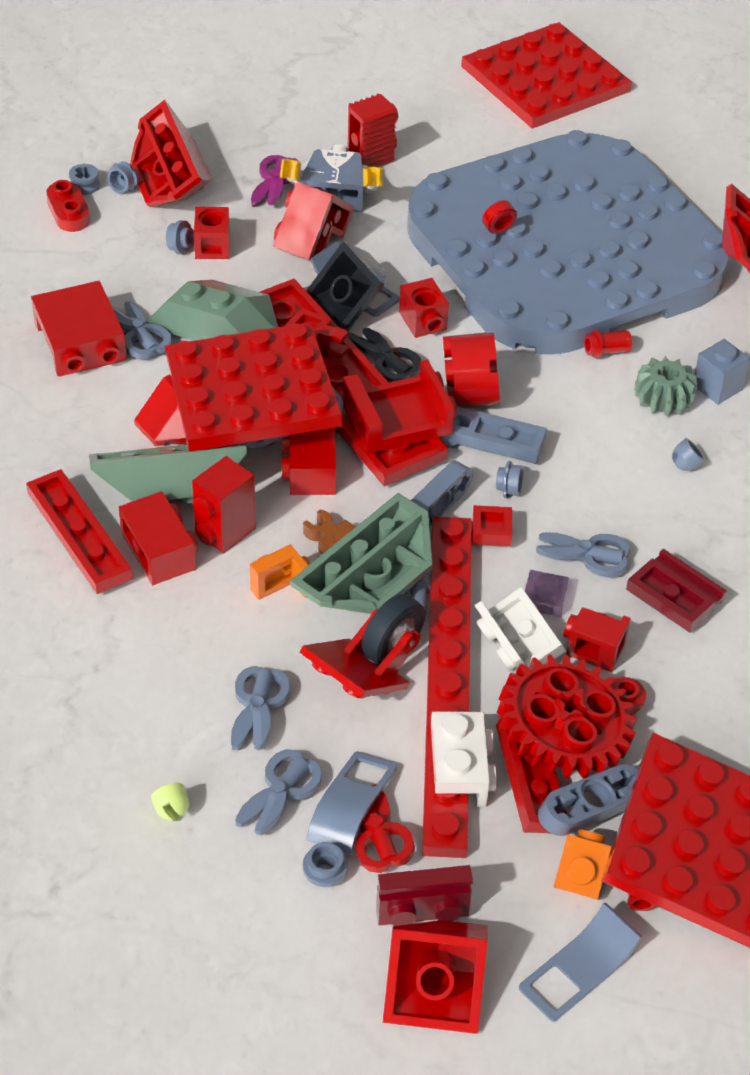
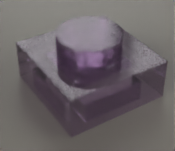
[525,570,569,617]

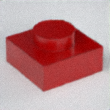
[472,505,512,546]

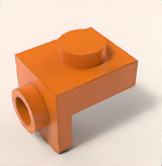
[250,544,311,600]
[554,829,612,900]

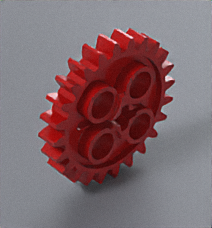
[497,654,637,779]

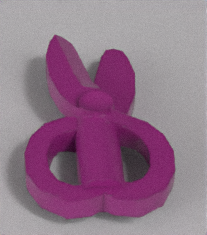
[251,155,300,206]

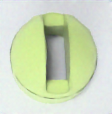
[151,783,189,821]

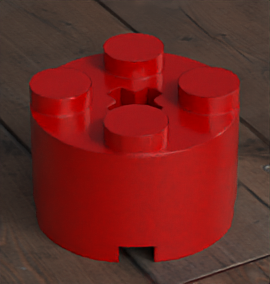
[443,332,500,408]

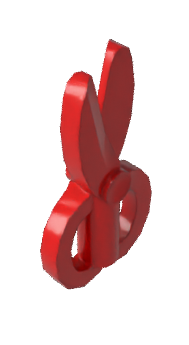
[356,784,415,873]

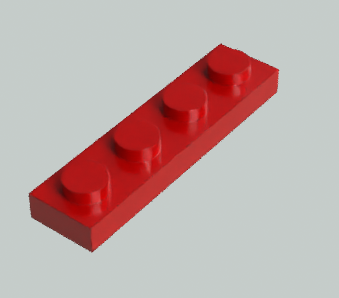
[26,469,133,594]

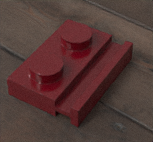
[626,549,727,633]
[376,865,473,926]

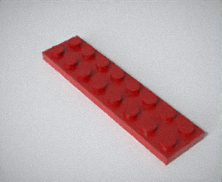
[260,278,448,487]

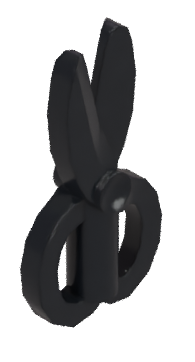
[348,327,422,383]

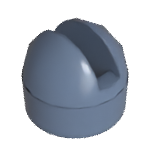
[672,438,705,471]

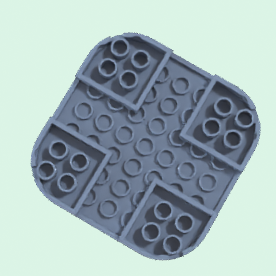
[407,130,729,354]

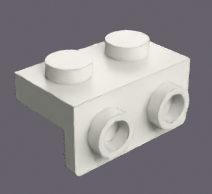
[475,587,566,671]
[431,712,496,807]

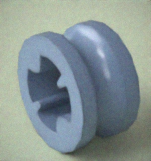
[69,164,100,195]

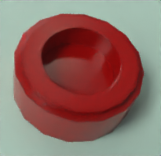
[482,200,517,234]

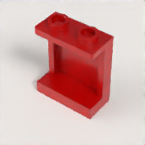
[31,280,126,377]
[343,360,458,454]

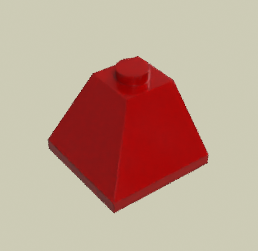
[383,920,488,1034]

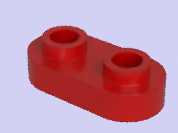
[46,180,90,232]

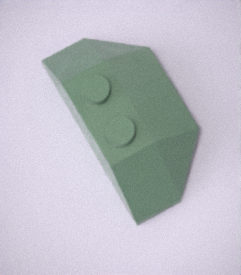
[146,279,278,341]
[89,443,247,503]
[290,493,432,614]

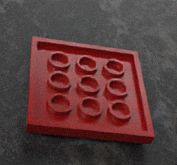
[461,22,632,129]
[165,322,342,452]
[601,733,750,948]

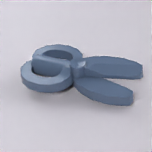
[111,302,171,359]
[536,532,630,577]
[231,666,290,750]
[235,749,322,835]

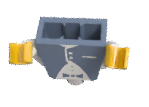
[280,144,383,212]

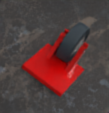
[299,594,426,699]

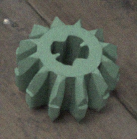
[634,356,698,417]

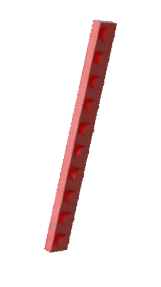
[422,516,472,858]

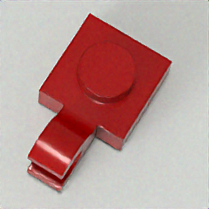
[285,308,349,358]

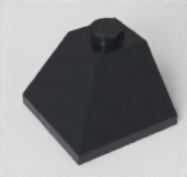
[306,241,387,332]

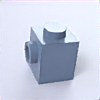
[694,339,750,405]

